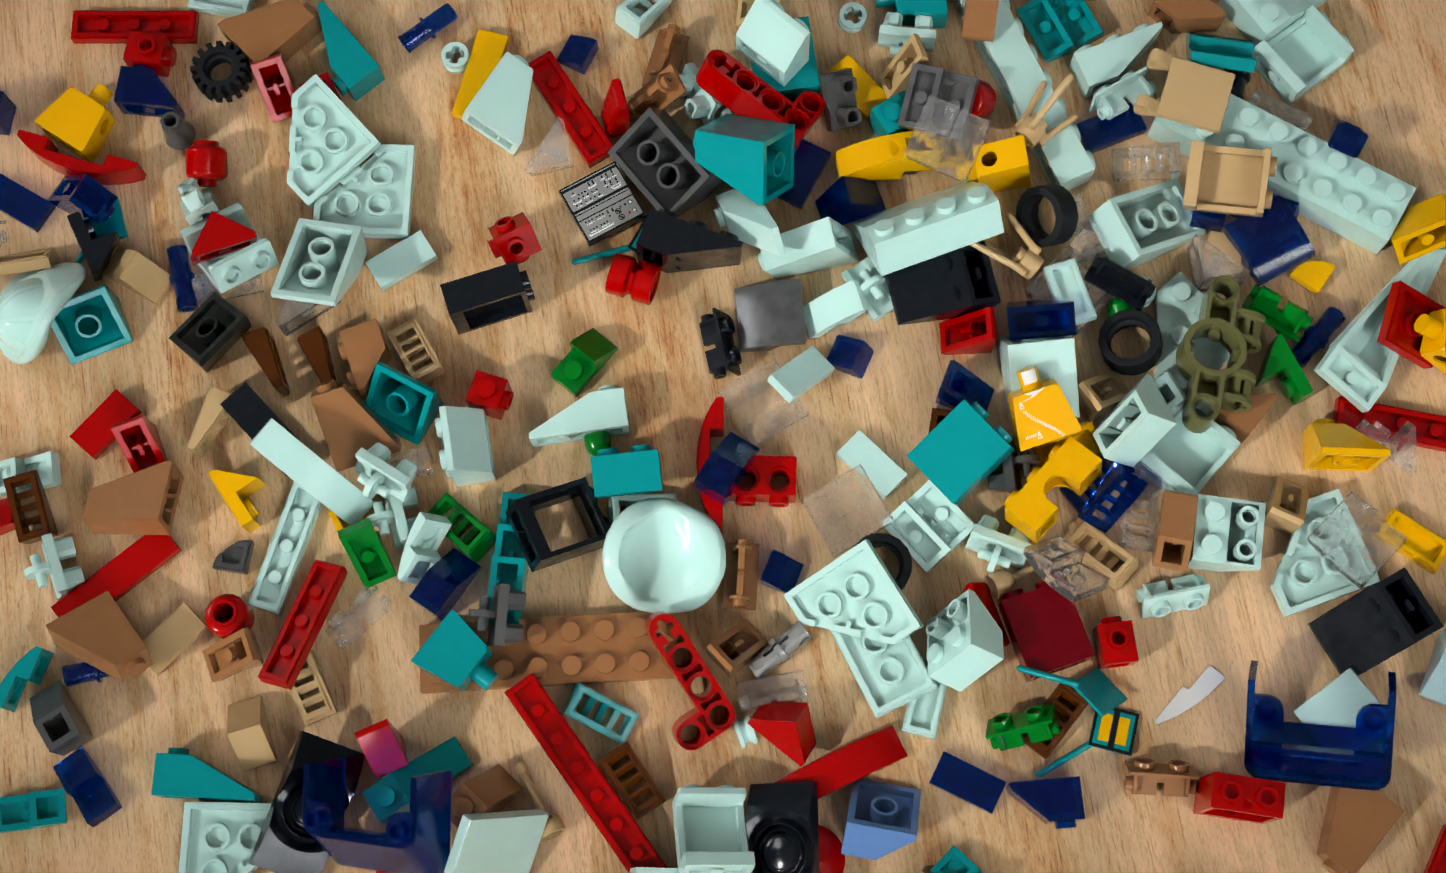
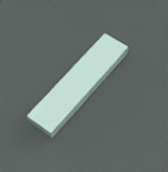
[248,481,323,615]

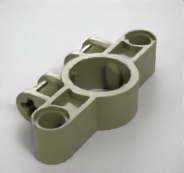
[1176,275,1266,433]

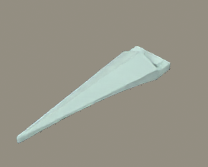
[1314,246,1446,413]

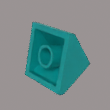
[51,284,133,365]
[365,361,444,445]

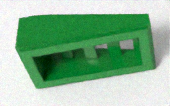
[428,492,496,562]

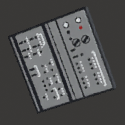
[559,161,646,247]

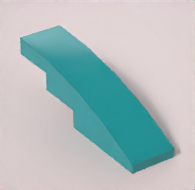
[488,492,536,624]

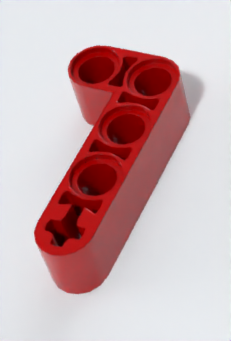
[696,49,825,149]
[645,611,735,750]

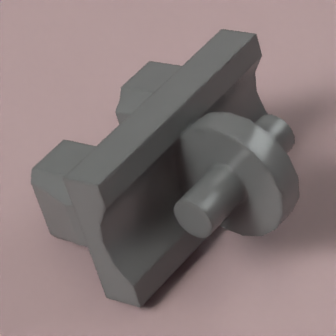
[820,68,862,132]
[987,431,1040,494]
[468,584,526,647]

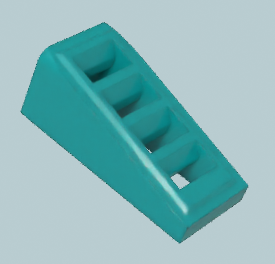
[561,683,640,744]

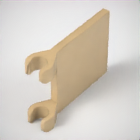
[1133,48,1236,134]

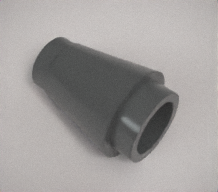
[160,112,196,150]

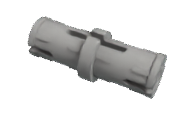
[745,621,812,680]

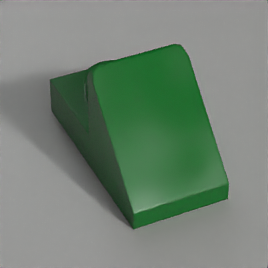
[550,328,618,397]
[1255,334,1314,405]
[337,517,396,589]

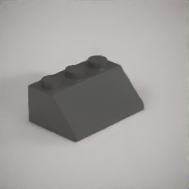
[607,107,723,217]

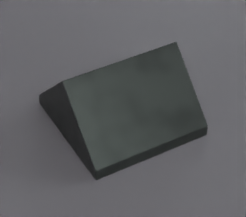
[169,292,252,373]

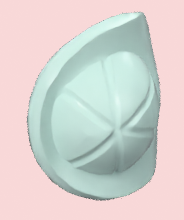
[0,262,85,364]
[602,498,726,613]

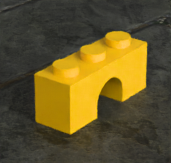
[1004,436,1102,544]

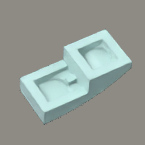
[803,280,869,338]
[0,451,62,497]
[398,512,452,585]

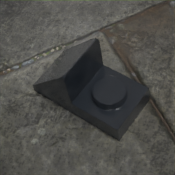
[67,211,119,282]

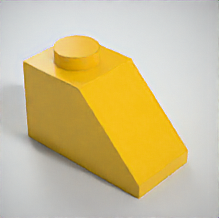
[1390,193,1446,265]

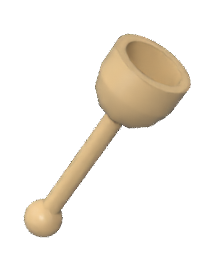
[986,551,1064,599]
[514,761,566,842]

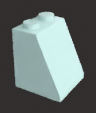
[997,330,1080,421]

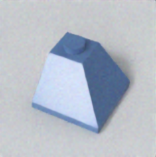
[841,778,921,860]

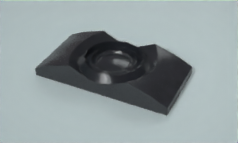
[248,731,365,873]
[745,781,820,873]

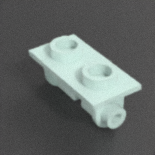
[1089,66,1156,120]
[1136,573,1210,619]

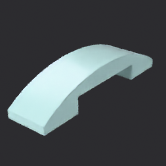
[249,418,375,525]

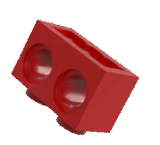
[729,455,797,507]

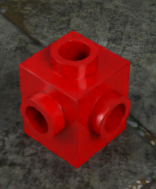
[487,212,542,264]

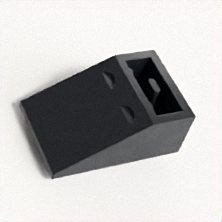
[636,208,743,273]
[885,241,1001,325]
[1308,567,1444,676]

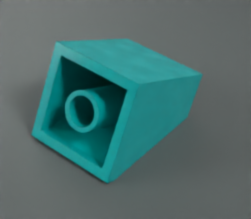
[693,113,795,205]

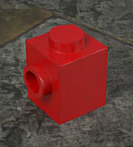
[123,30,177,77]
[465,370,514,420]
[1093,616,1139,669]

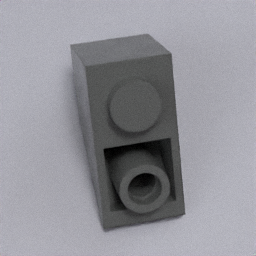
[29,680,93,756]

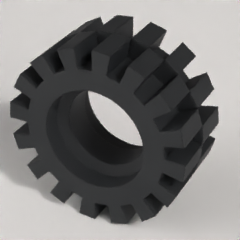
[190,41,253,103]

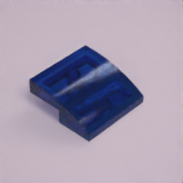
[1223,195,1316,286]

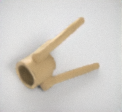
[1014,74,1078,148]
[970,213,1044,280]

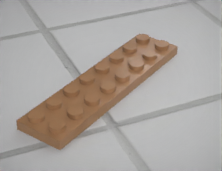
[419,611,690,694]

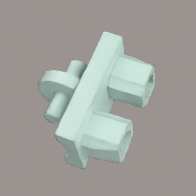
[877,12,937,55]
[679,62,722,125]
[177,178,219,226]
[841,256,894,323]
[355,442,417,502]
[367,487,418,550]
[965,515,1032,573]
[23,533,85,601]

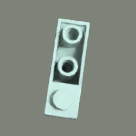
[1069,22,1163,99]

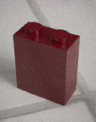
[998,577,1095,682]

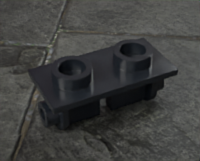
[1083,253,1156,311]
[699,308,742,379]

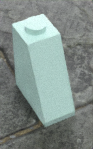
[461,51,533,156]
[758,216,860,279]

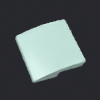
[881,480,974,572]
[1293,667,1396,767]

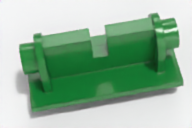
[1241,284,1313,342]
[986,704,1061,751]

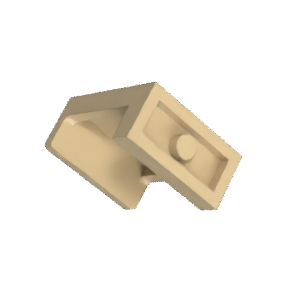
[1183,140,1278,217]

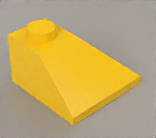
[1303,419,1390,472]

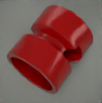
[605,252,662,305]

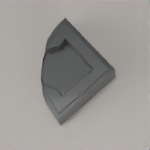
[212,540,254,575]

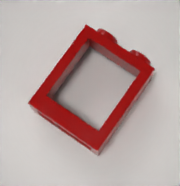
[1193,771,1286,824]

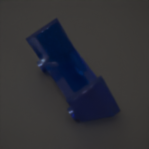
[1244,660,1397,791]
[302,757,452,873]

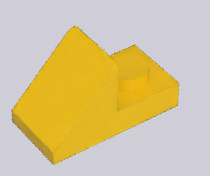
[208,469,266,533]

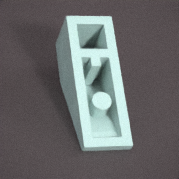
[713,189,785,256]
[529,385,630,447]

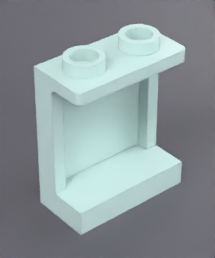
[1252,5,1354,106]
[180,202,279,294]
[1134,406,1241,494]
[672,784,755,873]

